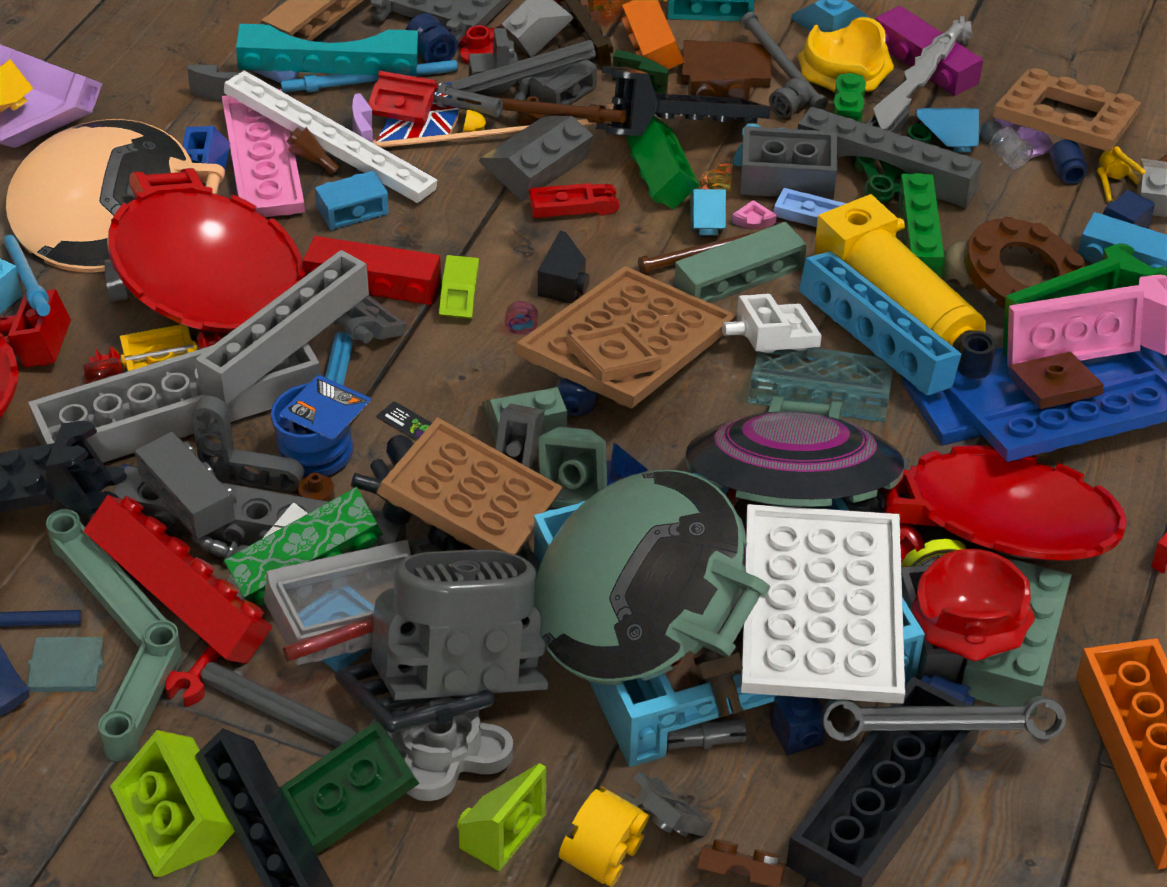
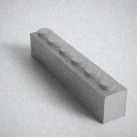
[195,250,369,404]

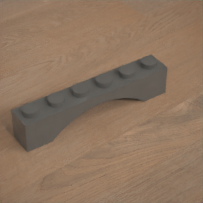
[798,107,982,208]

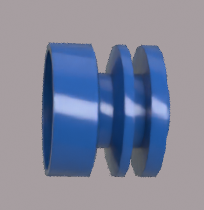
[271,383,354,478]

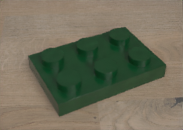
[279,721,420,854]

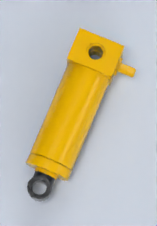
[814,194,996,379]

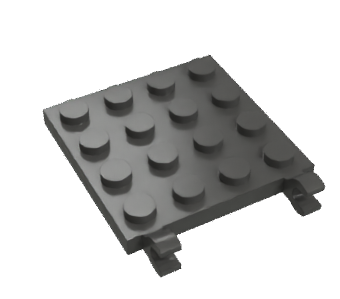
[371,0,511,43]

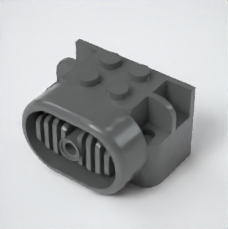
[371,550,548,700]

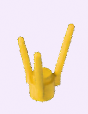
[1097,146,1146,203]

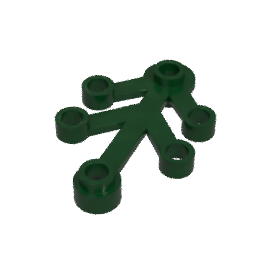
[854,124,932,203]

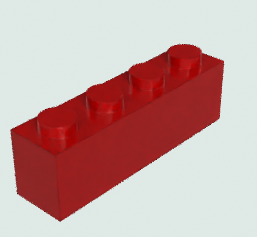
[303,235,441,305]

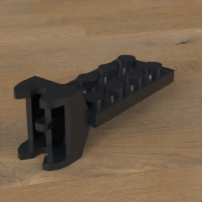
[596,66,771,136]
[0,421,127,516]

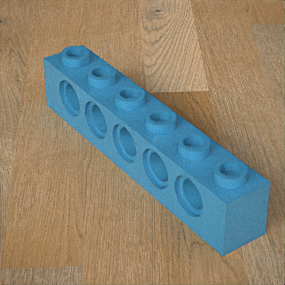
[799,251,961,395]

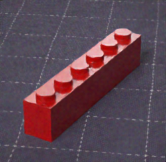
[83,495,272,664]

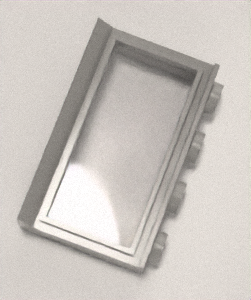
[264,540,411,665]

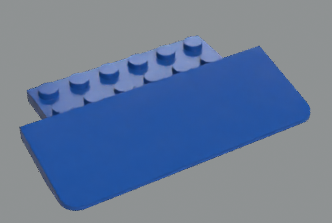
[903,345,1167,462]

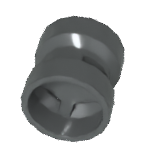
[769,78,811,118]

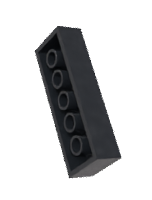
[786,677,979,887]

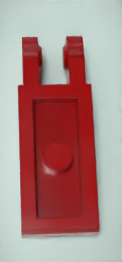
[529,183,620,218]

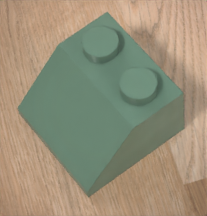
[482,387,567,443]

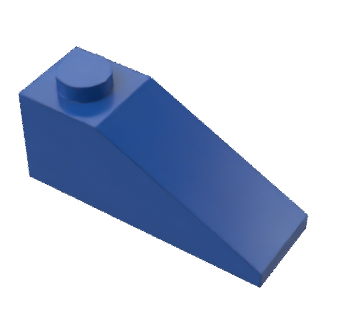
[182,126,230,186]

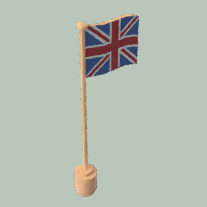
[373,82,614,148]

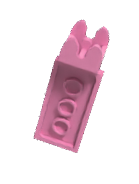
[1007,275,1167,368]

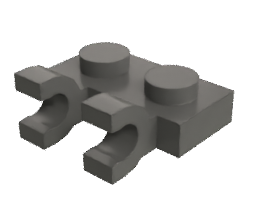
[620,772,713,837]

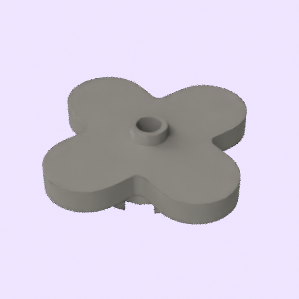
[370,695,513,801]

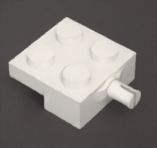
[722,294,822,353]

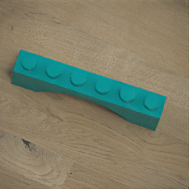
[236,24,418,77]

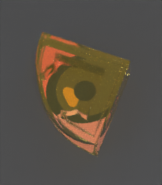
[700,163,732,191]

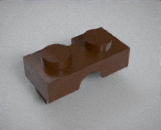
[688,69,751,100]
[697,839,787,887]

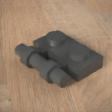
[333,295,407,344]

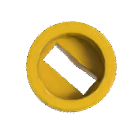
[463,110,486,133]

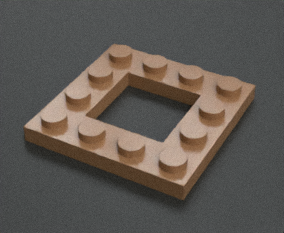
[992,68,1142,152]

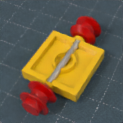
[89,324,226,379]

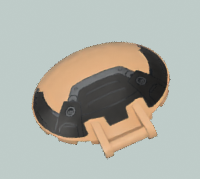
[6,119,225,273]

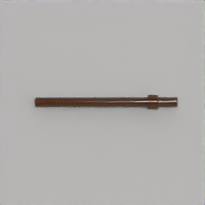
[466,97,626,124]

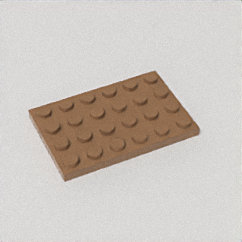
[515,266,737,409]

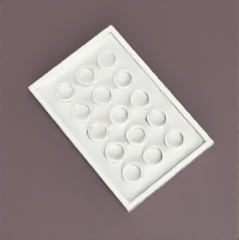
[741,504,905,704]

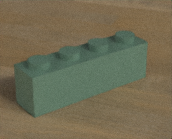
[674,222,807,303]

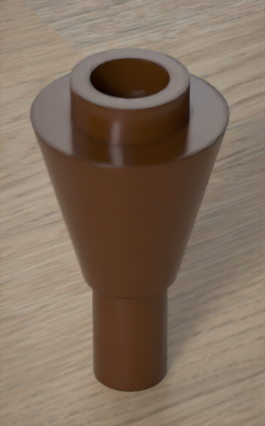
[286,126,340,175]

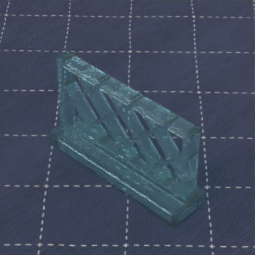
[748,348,893,422]

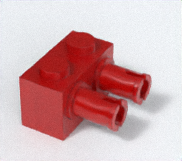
[0,289,71,368]

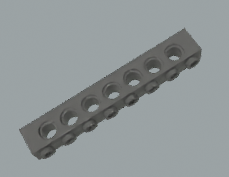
[113,466,407,572]

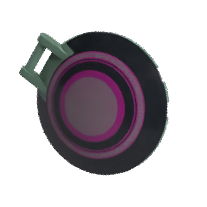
[685,396,904,507]

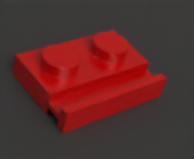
[368,71,438,124]

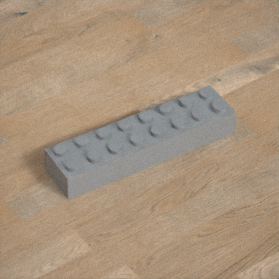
[28,343,321,463]

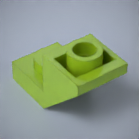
[439,255,479,319]

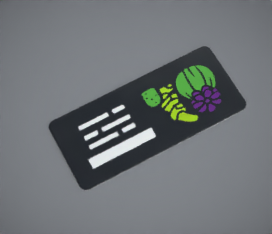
[377,402,432,440]

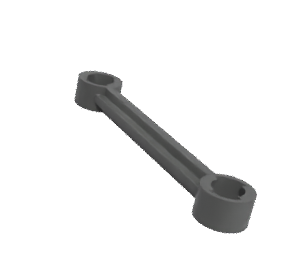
[820,696,1066,741]

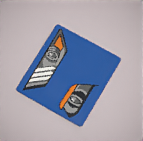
[280,375,371,439]

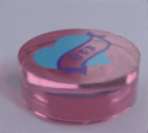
[505,301,539,335]

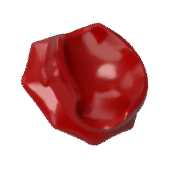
[910,549,1035,662]

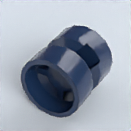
[406,13,458,63]

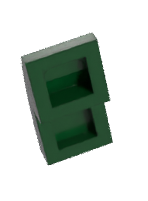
[612,49,669,94]

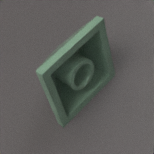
[538,427,607,508]

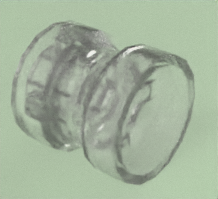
[990,127,1033,169]

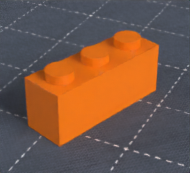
[621,0,684,70]

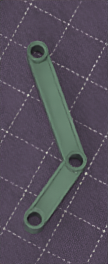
[46,509,182,762]

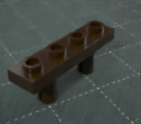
[558,0,614,70]
[687,651,744,718]

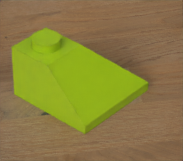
[457,763,546,872]

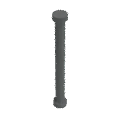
[741,12,828,109]

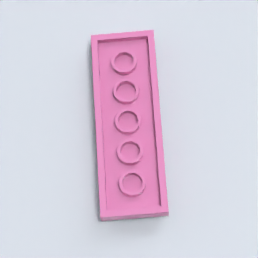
[222,89,305,217]

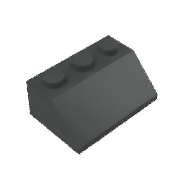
[479,116,594,202]
[740,126,837,200]

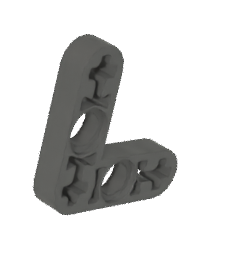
[192,396,305,492]

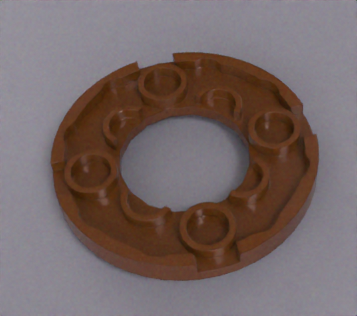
[964,217,1086,310]

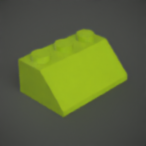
[110,730,235,877]

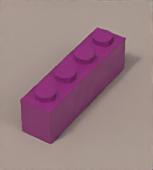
[875,5,983,96]

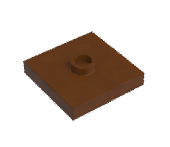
[1008,351,1104,409]

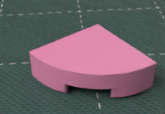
[731,200,777,229]

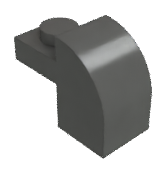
[468,28,518,95]

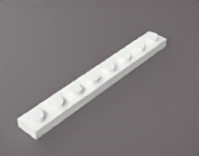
[224,71,438,203]

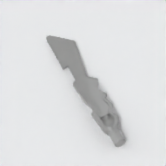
[873,22,963,131]

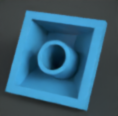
[791,0,870,32]
[915,108,979,152]

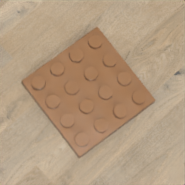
[376,417,562,555]

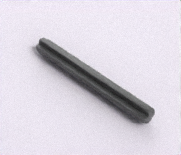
[451,40,596,93]
[200,662,359,747]

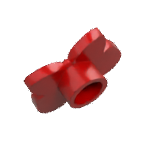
[459,25,498,65]

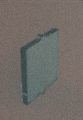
[27,637,104,692]

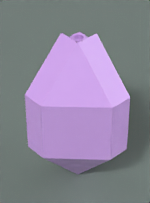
[0,44,103,148]

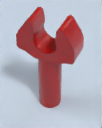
[166,645,221,707]

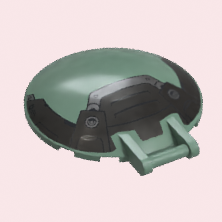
[534,470,770,685]

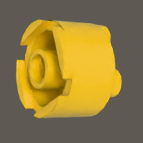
[559,786,650,887]

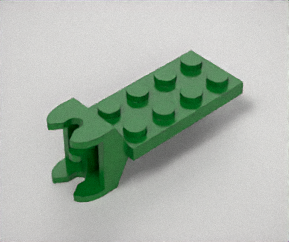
[1003,243,1167,357]

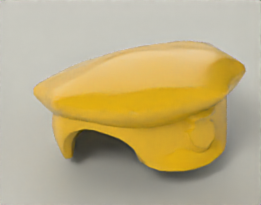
[797,17,894,93]

